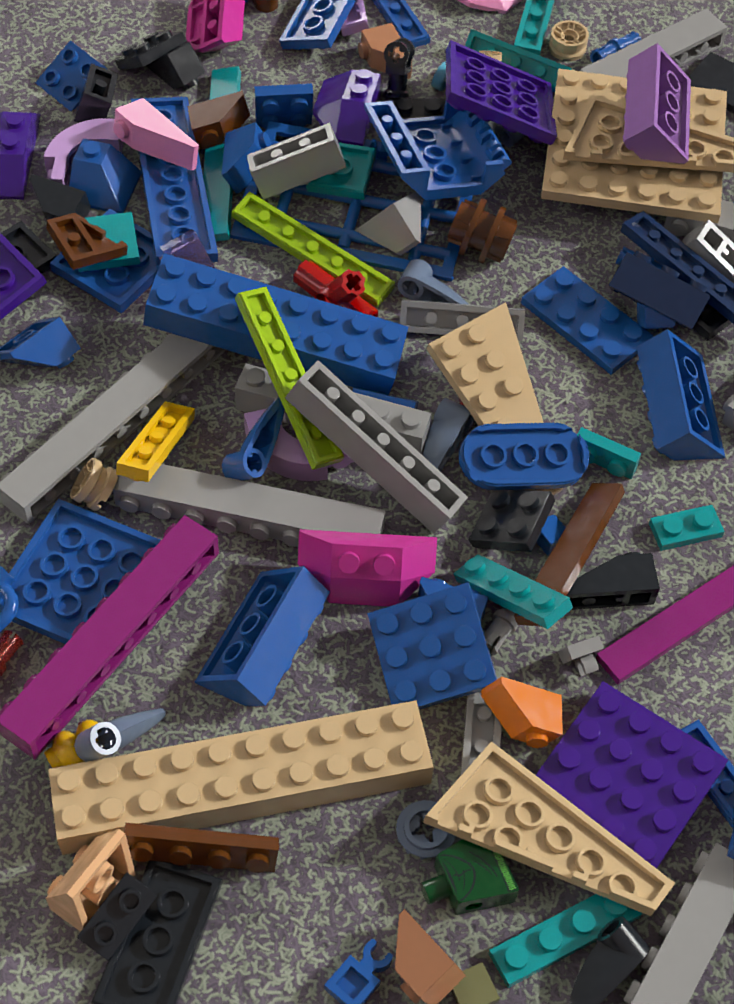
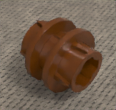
[447,198,518,264]

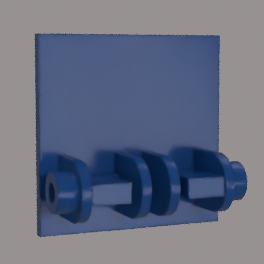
[35,40,108,111]

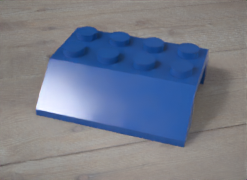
[364,101,512,200]

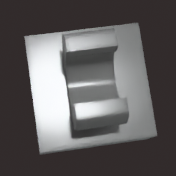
[558,636,604,677]

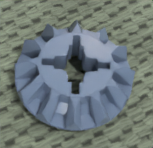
[396,800,455,860]

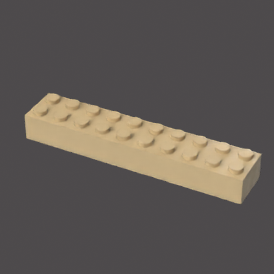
[48,700,434,855]

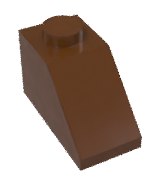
[187,90,250,150]

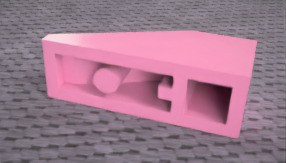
[113,98,199,171]

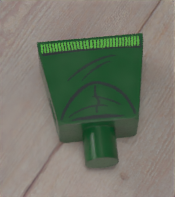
[420,839,519,915]

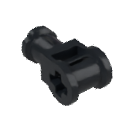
[384,38,415,98]

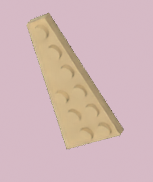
[563,95,734,173]
[426,302,563,496]
[423,741,675,916]

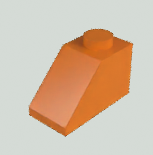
[481,676,563,748]

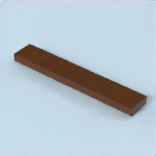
[514,483,625,627]

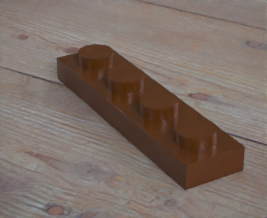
[124,822,279,873]

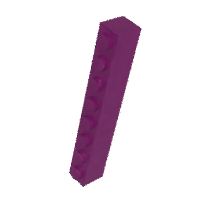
[0,515,219,760]

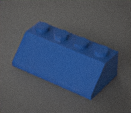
[637,329,725,460]
[195,566,330,706]

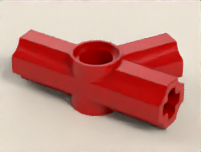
[293,260,378,317]

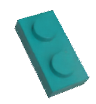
[577,427,641,479]
[649,505,725,551]

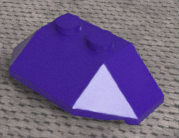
[313,69,383,146]
[0,111,41,200]

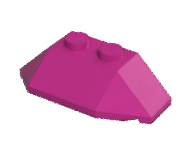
[186,0,245,53]
[298,529,437,607]

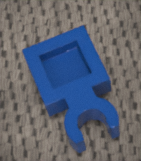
[324,939,393,1004]

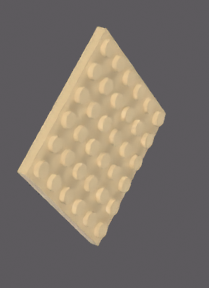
[540,68,727,223]

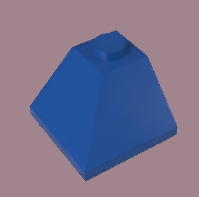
[69,138,141,214]
[0,317,81,369]

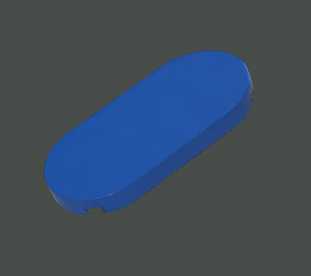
[459,423,590,490]

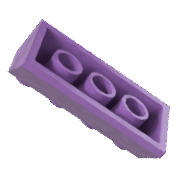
[623,43,691,164]

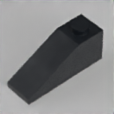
[567,552,660,610]

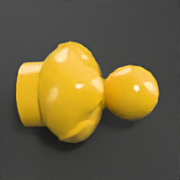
[44,720,98,768]

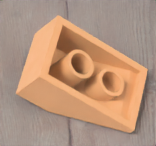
[46,829,136,932]

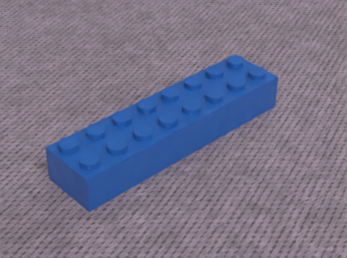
[143,253,409,394]

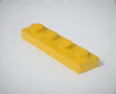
[116,401,195,482]

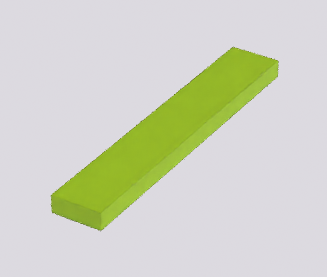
[231,191,395,307]
[235,287,344,470]

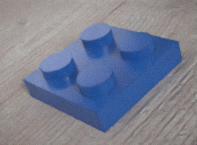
[254,83,313,129]

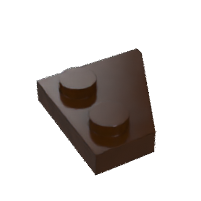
[46,213,128,270]

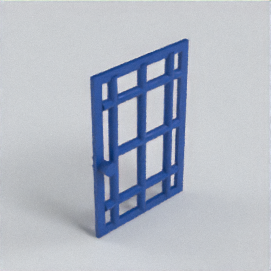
[230,121,473,282]

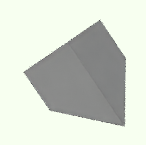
[355,191,421,256]

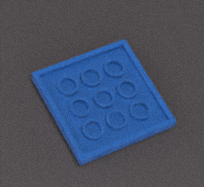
[0,498,161,644]

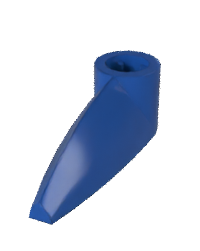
[222,397,285,481]

